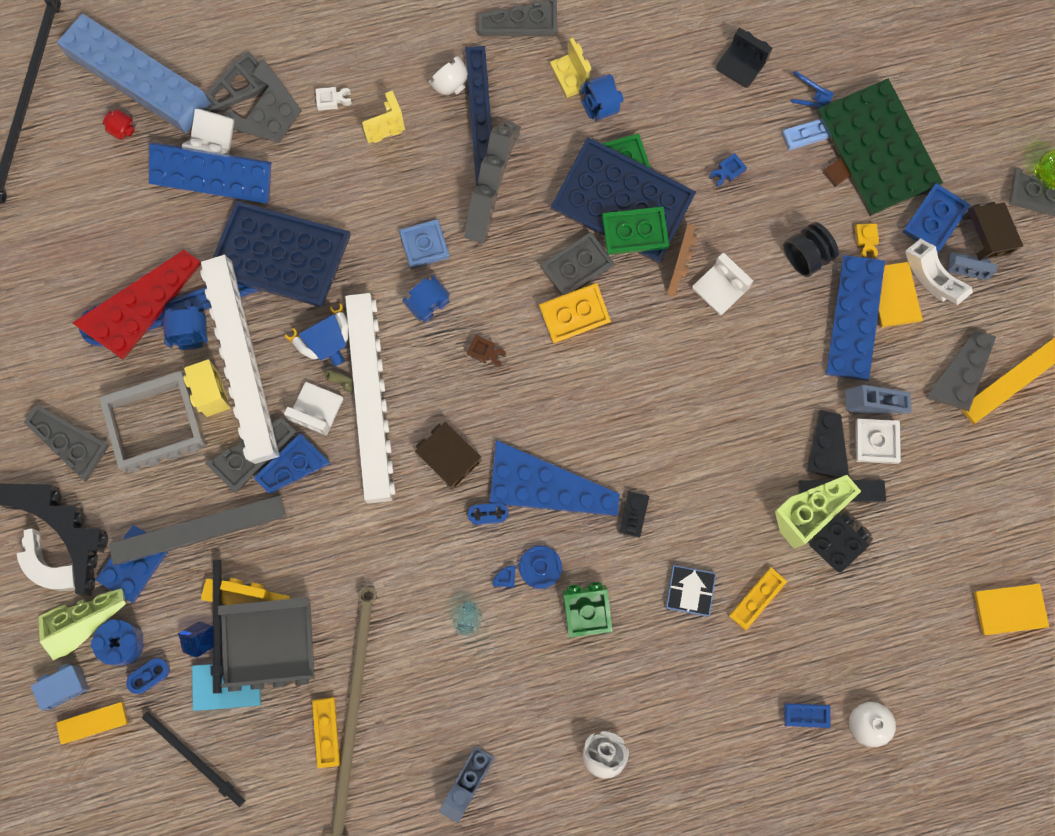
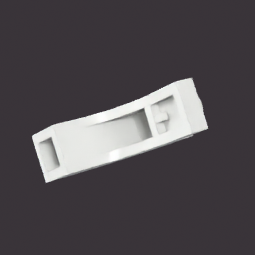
[906,238,973,305]
[17,529,75,591]

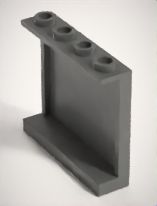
[218,597,315,692]

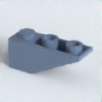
[439,746,494,823]

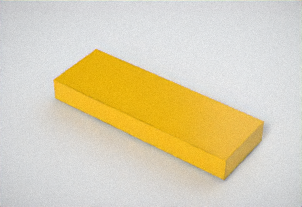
[729,567,788,631]
[312,697,341,769]
[56,702,129,745]

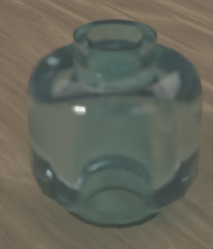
[452,601,483,636]

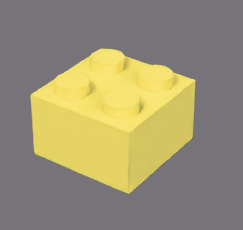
[183,359,231,417]

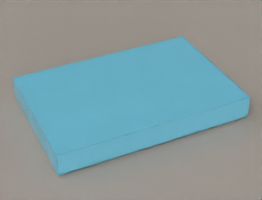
[192,663,261,711]

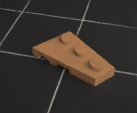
[667,224,697,297]

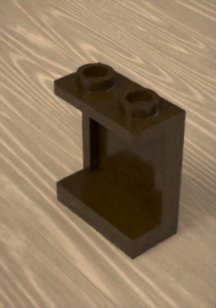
[962,202,1023,260]
[415,422,482,490]

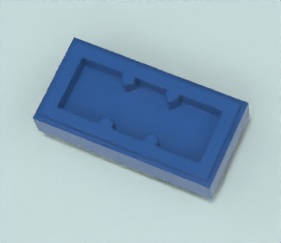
[784,703,831,728]

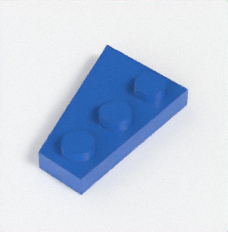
[254,433,331,494]

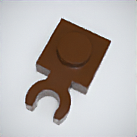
[467,335,506,367]

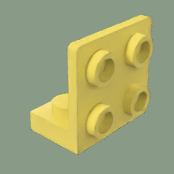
[550,38,591,99]
[362,91,405,143]

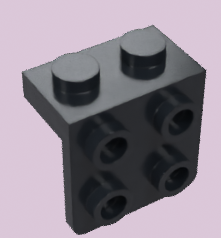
[716,27,773,88]
[809,510,873,572]

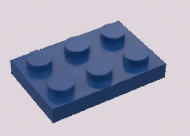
[903,183,971,254]
[96,525,168,603]

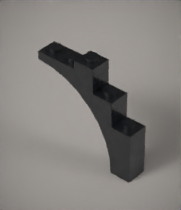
[0,483,108,596]

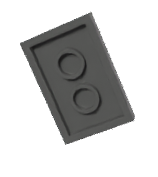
[541,232,615,296]

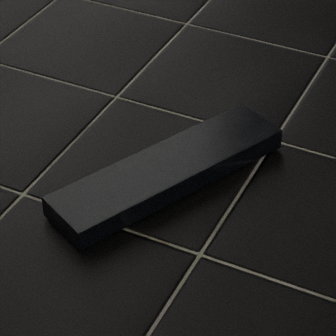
[798,480,886,503]

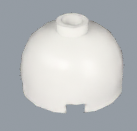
[428,56,468,95]
[849,702,896,747]
[583,731,629,779]

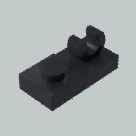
[619,491,649,538]

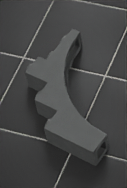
[464,121,521,243]

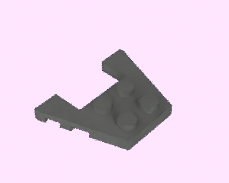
[224,60,302,143]

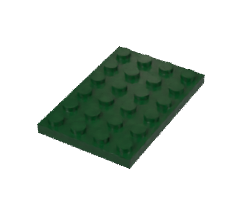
[816,78,943,217]

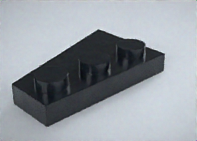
[806,410,849,479]

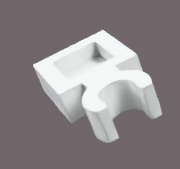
[316,87,352,111]

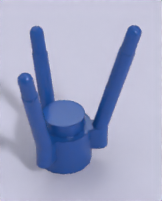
[791,71,834,108]

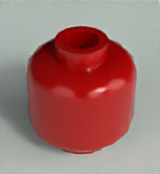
[103,109,135,140]

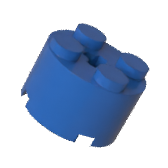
[580,74,624,121]
[402,275,450,323]
[163,306,208,350]
[91,619,144,666]

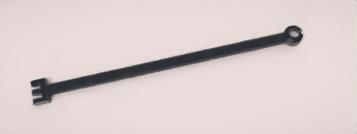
[0,0,61,204]

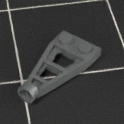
[204,51,269,113]

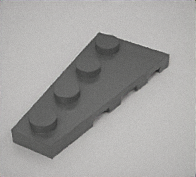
[479,0,557,36]
[927,330,996,412]

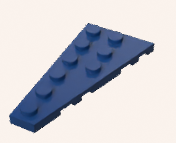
[490,440,620,516]

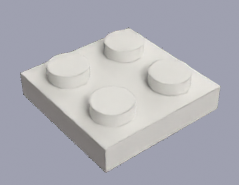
[855,419,901,464]

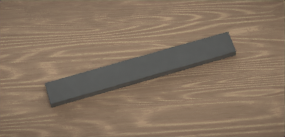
[108,496,286,566]

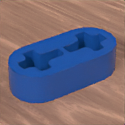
[468,503,509,525]

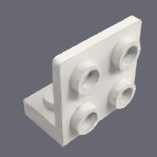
[182,108,234,155]
[692,253,753,315]
[284,382,344,436]

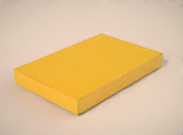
[878,262,923,328]
[539,283,611,344]
[974,584,1049,636]

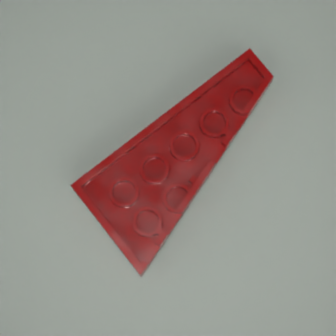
[73,250,201,360]

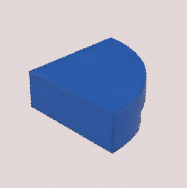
[493,565,516,588]

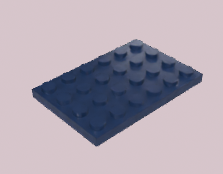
[551,137,696,264]
[212,201,351,308]

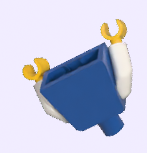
[285,303,349,367]

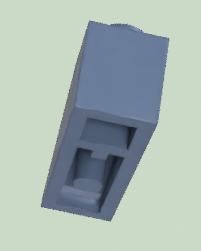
[845,385,911,414]

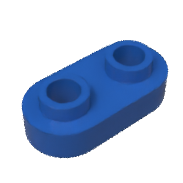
[126,658,170,694]

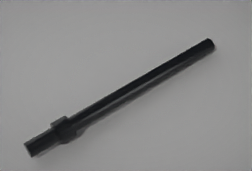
[210,560,224,694]
[142,712,246,808]

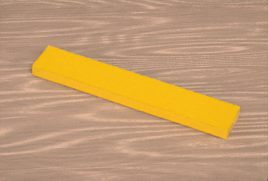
[960,338,1055,425]

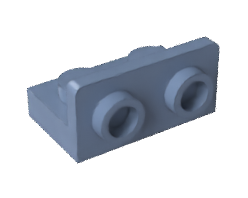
[947,252,997,280]

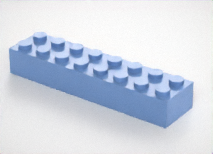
[57,14,211,134]

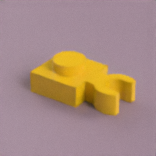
[855,224,879,259]

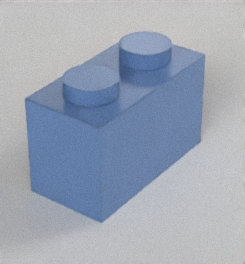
[31,663,90,711]

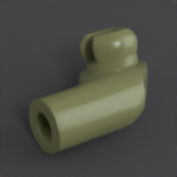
[325,370,354,392]

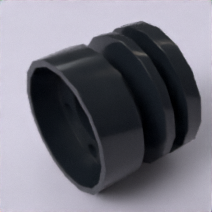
[783,222,839,277]

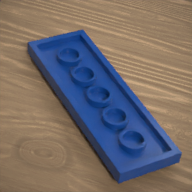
[149,142,272,203]
[826,255,885,381]

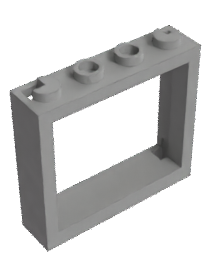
[99,371,207,473]

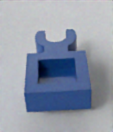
[709,153,747,187]

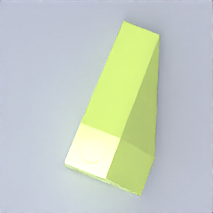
[775,475,861,549]
[38,588,126,660]

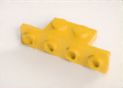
[201,578,291,605]

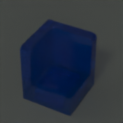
[178,622,213,658]

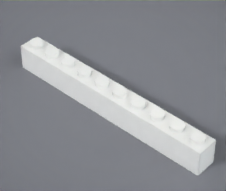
[200,255,280,464]
[345,293,396,504]

